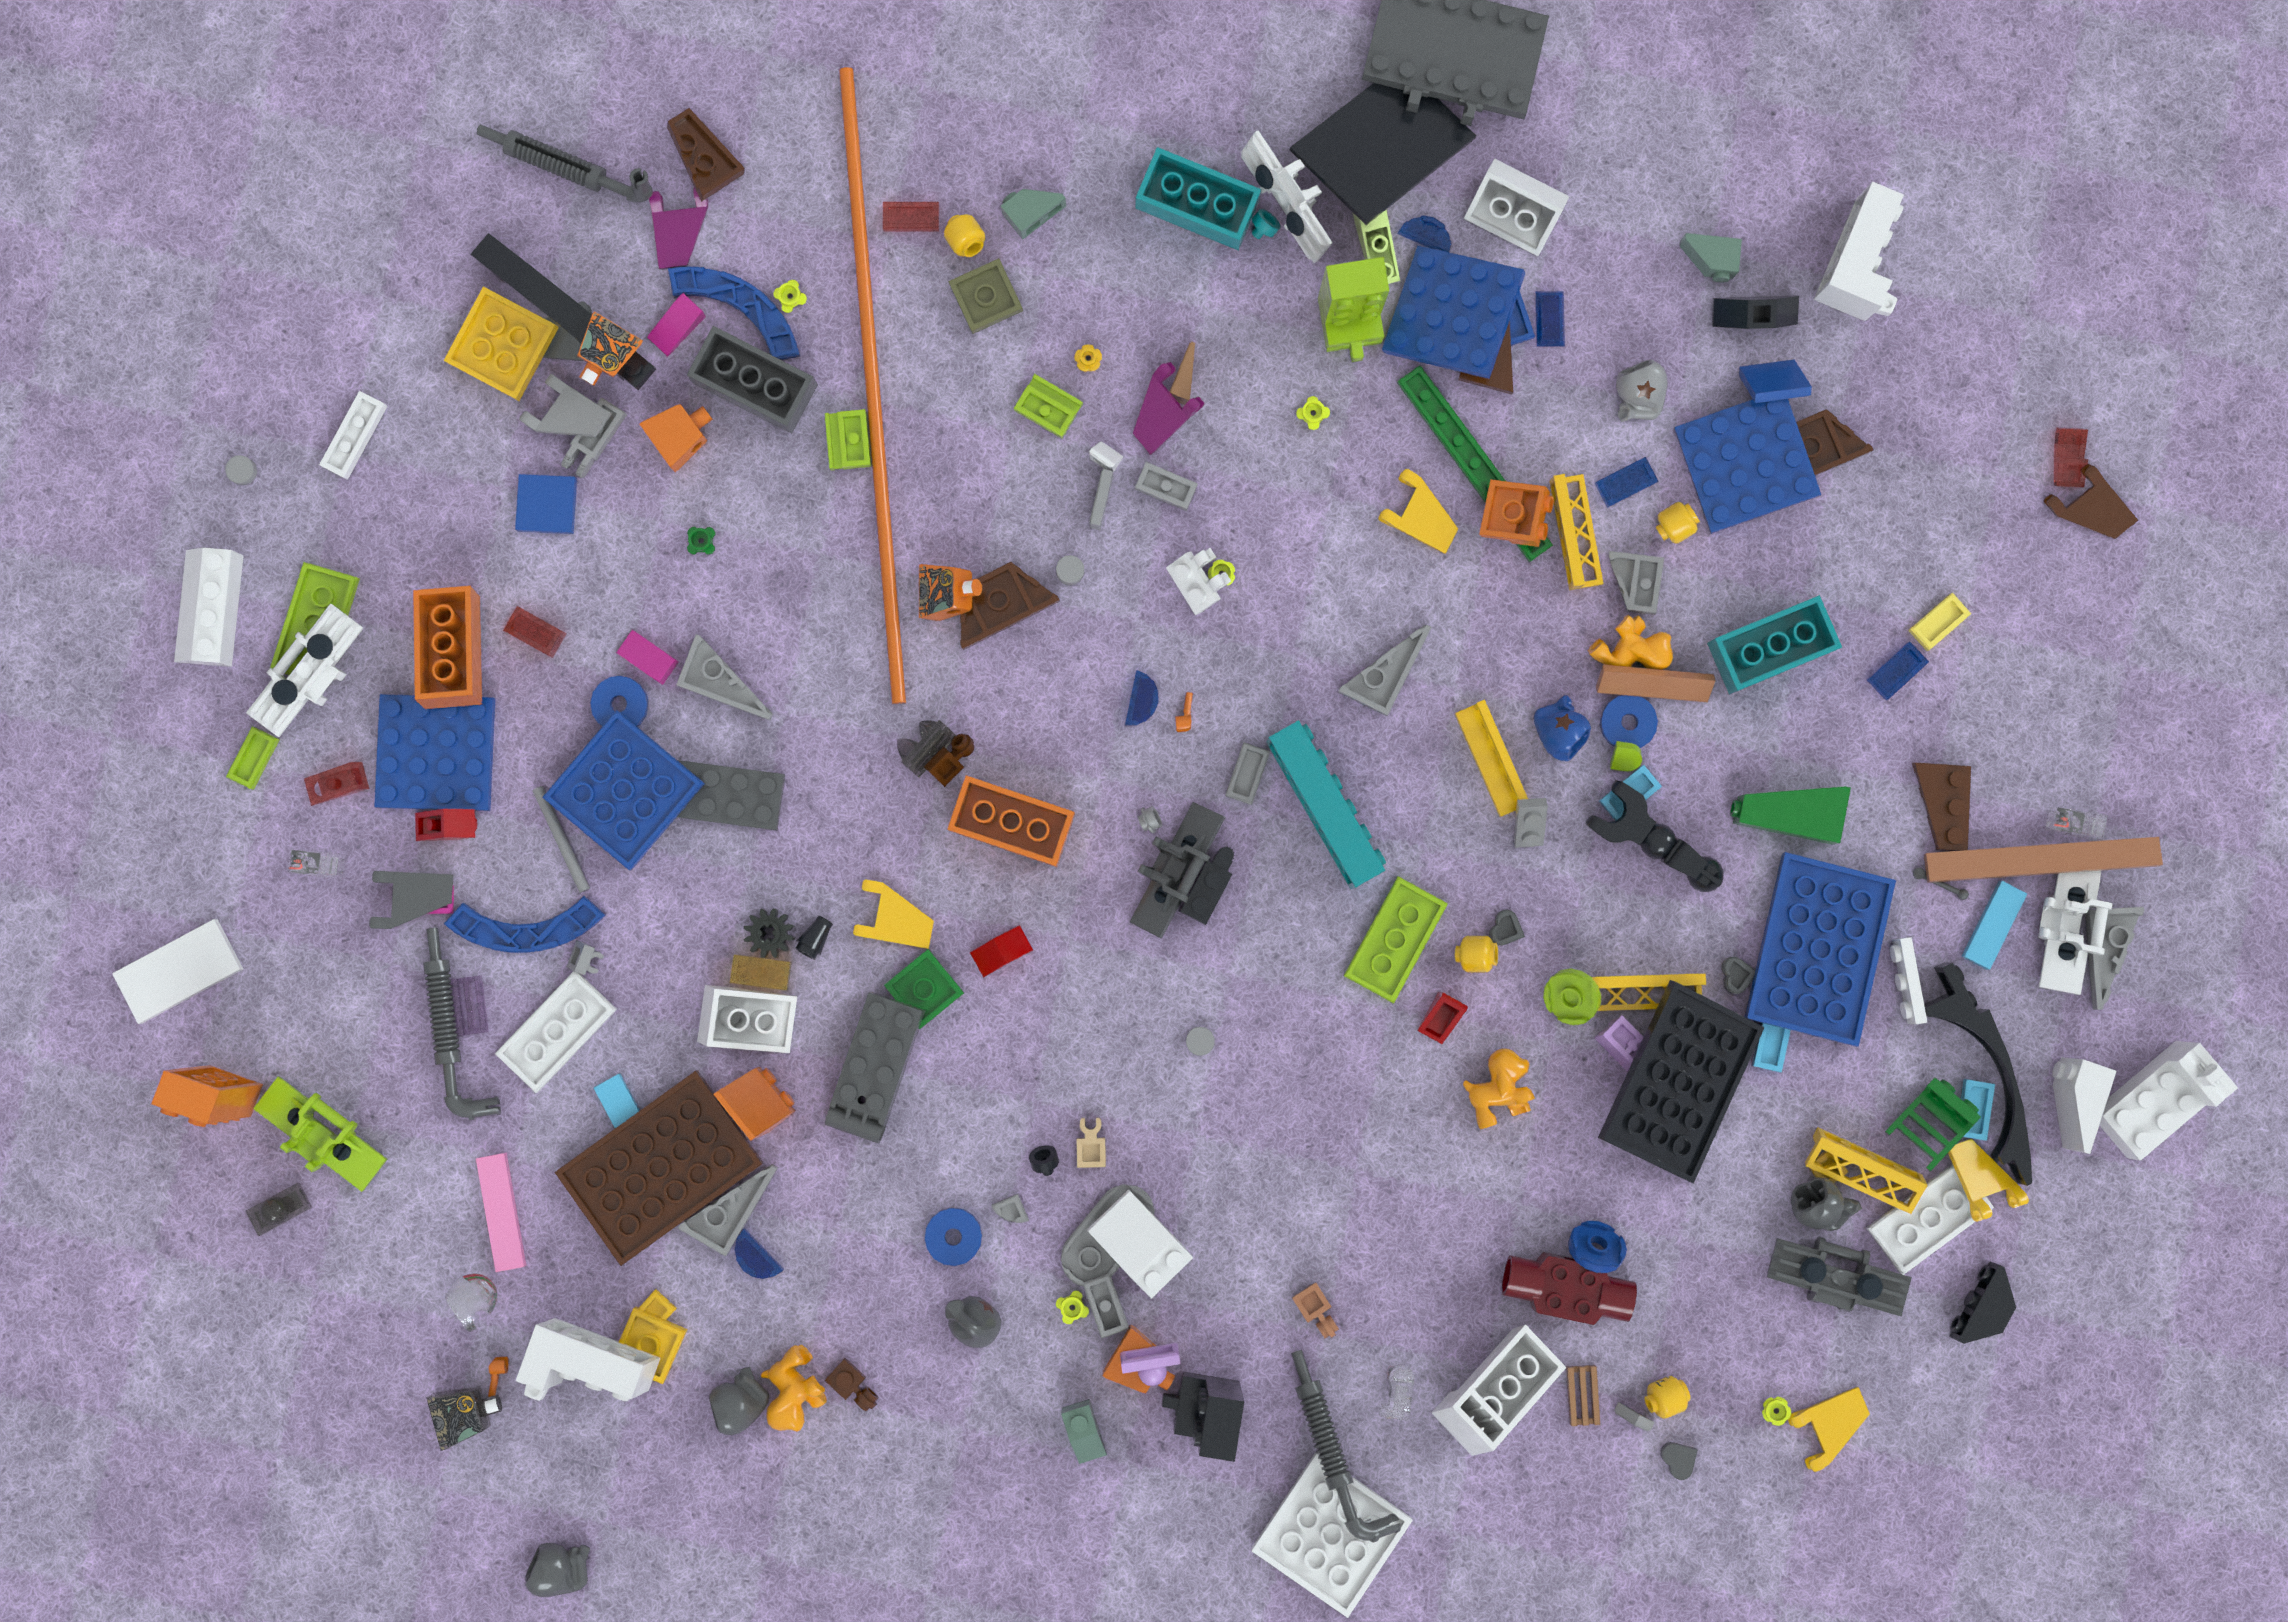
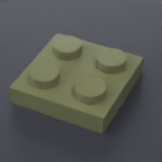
[948,258,1023,334]

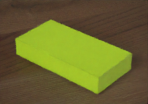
[226,726,280,790]

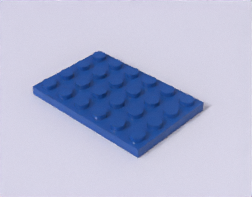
[1745,852,1896,1047]

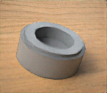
[225,455,257,485]
[1056,555,1084,585]
[1186,1027,1215,1056]

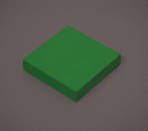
[884,949,964,1029]

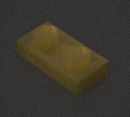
[730,954,792,990]

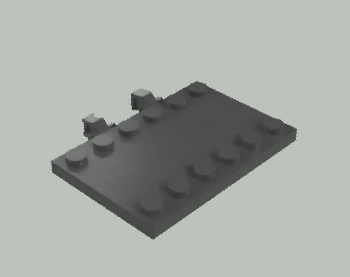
[1362,0,1549,126]

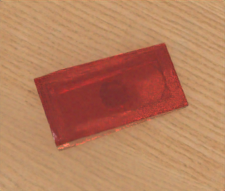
[503,606,567,658]
[304,762,369,806]

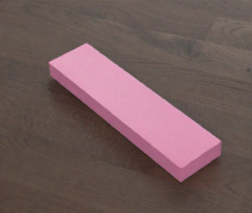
[476,1152,526,1272]

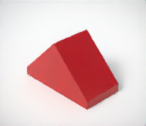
[970,925,1033,978]
[1417,992,1468,1044]

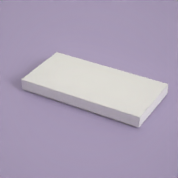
[112,919,243,1024]
[495,971,617,1093]
[1866,1164,1994,1275]

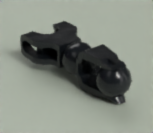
[1585,780,1724,892]

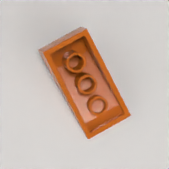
[713,1067,795,1141]

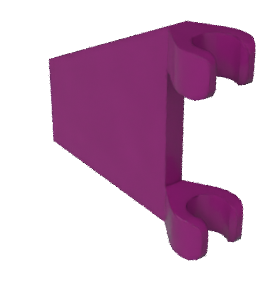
[649,187,708,269]
[1133,362,1205,455]

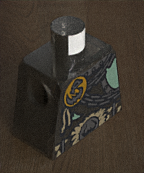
[426,1386,502,1451]

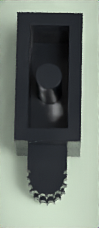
[1179,846,1235,925]

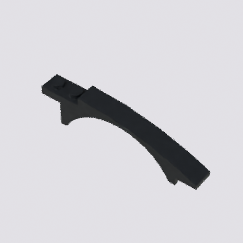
[470,233,656,390]
[1924,962,2032,1186]

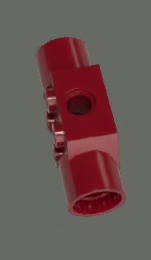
[1502,1252,1637,1325]

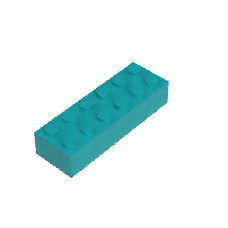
[1266,720,1386,889]

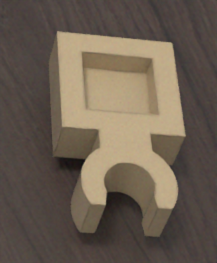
[1076,1117,1106,1168]

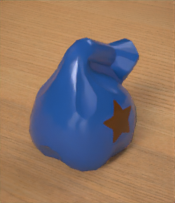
[1533,695,1591,762]

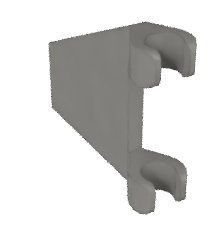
[519,374,611,437]

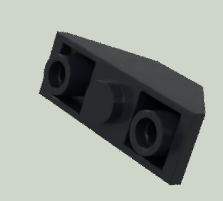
[1712,295,1799,329]
[1949,1261,2016,1344]

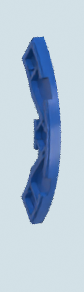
[668,267,800,360]
[444,896,606,953]

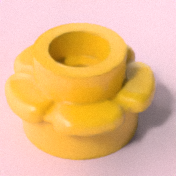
[1074,344,1102,372]

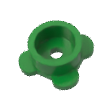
[687,527,716,555]

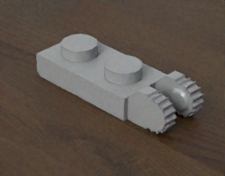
[561,398,627,478]

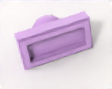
[1120,1343,1180,1386]

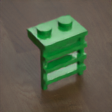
[1885,1077,1981,1172]

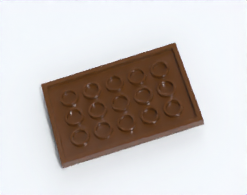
[554,1070,763,1266]

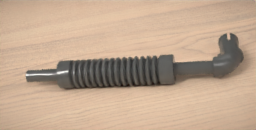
[476,124,653,203]
[423,928,501,1120]
[1291,1350,1401,1543]

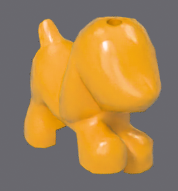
[1587,614,1673,670]
[1463,1048,1535,1129]
[761,1345,827,1432]

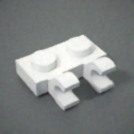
[1166,548,1231,615]

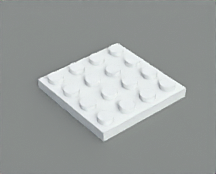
[1251,1452,1413,1618]

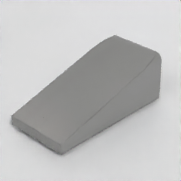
[1083,1273,1129,1339]

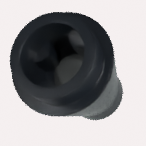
[795,915,833,960]

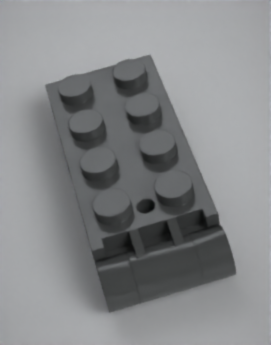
[824,992,926,1144]

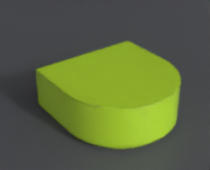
[1610,741,1642,771]

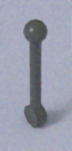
[1913,868,1969,900]

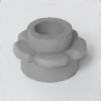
[1138,806,1162,833]

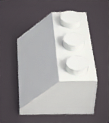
[1464,159,1570,256]

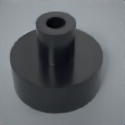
[1029,1145,1059,1176]

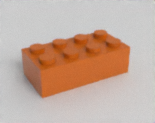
[413,585,482,709]
[947,775,1075,867]
[151,1065,263,1127]

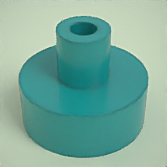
[1252,209,1281,239]

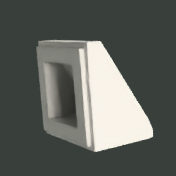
[1089,442,1123,472]

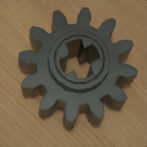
[744,908,795,958]

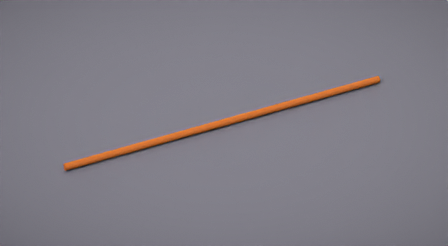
[839,67,906,704]

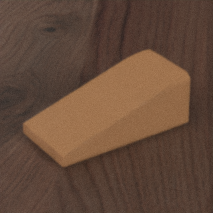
[1169,341,1195,405]

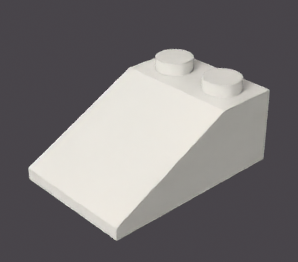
[697,985,797,1053]
[2052,1057,2116,1154]
[1087,1189,1193,1299]

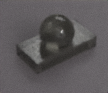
[245,1183,313,1236]

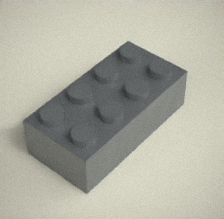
[687,326,818,434]

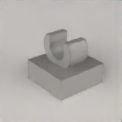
[566,940,604,975]

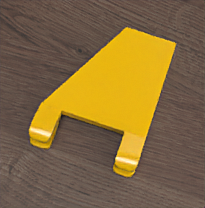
[1378,469,1458,554]
[853,879,934,949]
[1948,1139,2029,1222]
[1788,1387,1870,1472]

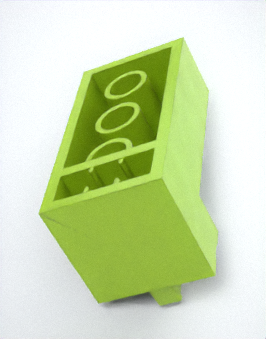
[1318,257,1390,362]

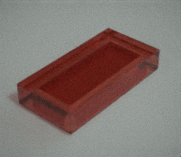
[883,202,939,232]

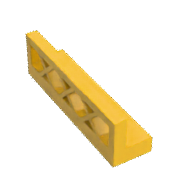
[1549,474,1604,591]
[1454,699,1528,817]
[1592,973,1706,1011]
[1805,1127,1928,1214]

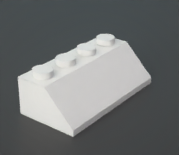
[174,548,243,667]

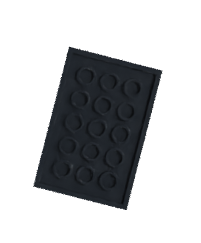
[1598,980,1765,1184]

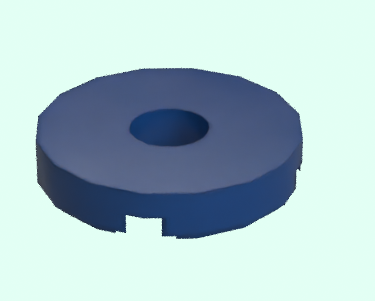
[590,676,648,727]
[1600,695,1658,748]
[925,1208,982,1266]
[1568,1221,1627,1273]

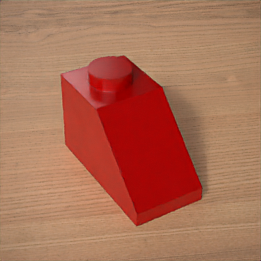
[415,809,477,841]

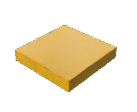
[619,1306,688,1384]

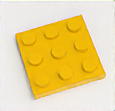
[443,286,559,401]

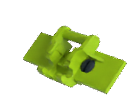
[253,1076,388,1192]

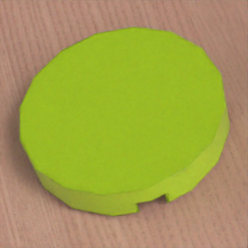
[1543,968,1601,1025]

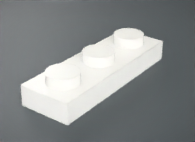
[319,391,388,480]
[1890,937,1927,1024]

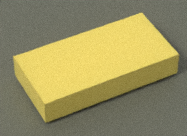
[1908,593,1971,651]

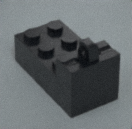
[1161,1371,1244,1462]

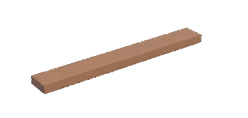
[1924,837,2163,883]

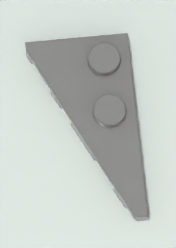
[1338,625,1431,716]
[676,635,773,721]
[2085,907,2144,1010]
[678,1164,779,1256]

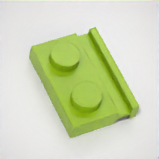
[1014,374,1083,439]
[825,409,871,471]

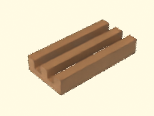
[1566,1365,1600,1426]

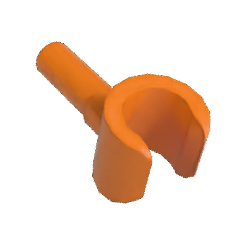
[1175,692,1193,732]
[488,1357,509,1398]

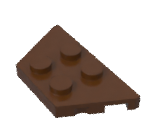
[1796,409,1874,476]
[960,562,1060,650]

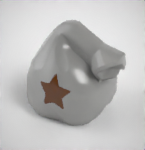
[1616,359,1668,422]

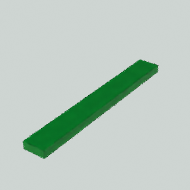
[1397,365,1553,563]

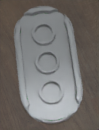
[1061,1184,1155,1286]

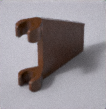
[2043,464,2139,539]

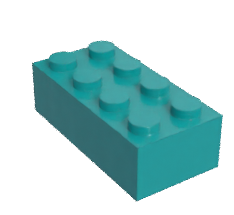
[1135,147,1261,251]
[1707,595,1843,695]

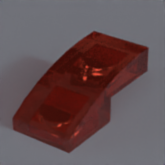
[2054,427,2088,487]

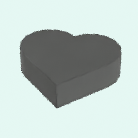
[1489,910,1525,946]
[1721,957,1755,994]
[1660,1442,1698,1480]

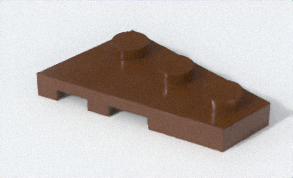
[667,108,745,202]
[1458,321,1514,395]
[1912,763,1971,851]

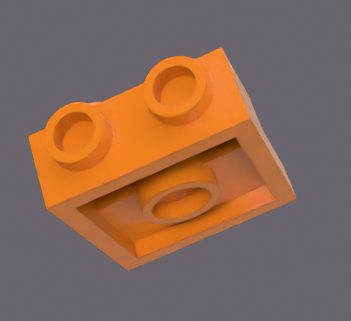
[1479,480,1554,547]

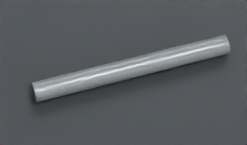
[532,786,590,893]

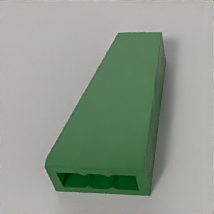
[1730,786,1851,845]

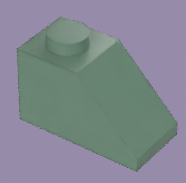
[1001,189,1066,240]
[1680,233,1742,283]
[1061,1399,1107,1464]

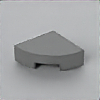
[991,1194,1029,1223]
[1614,1402,1655,1431]

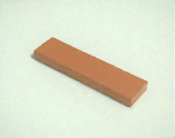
[1596,665,1716,702]

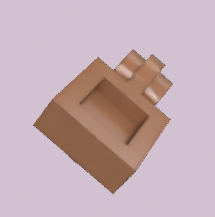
[1291,1282,1339,1339]

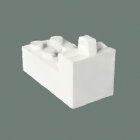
[1814,181,1904,321]
[2099,1041,2238,1161]
[516,1318,660,1401]
[1431,1325,1566,1456]

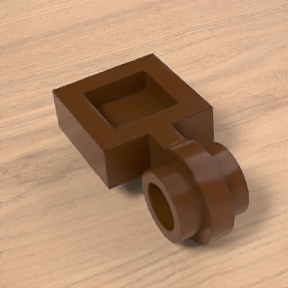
[924,734,975,787]
[825,1358,879,1411]

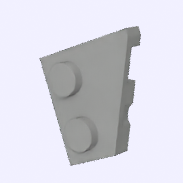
[1609,551,1664,615]

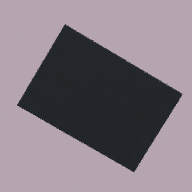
[1290,83,1477,225]

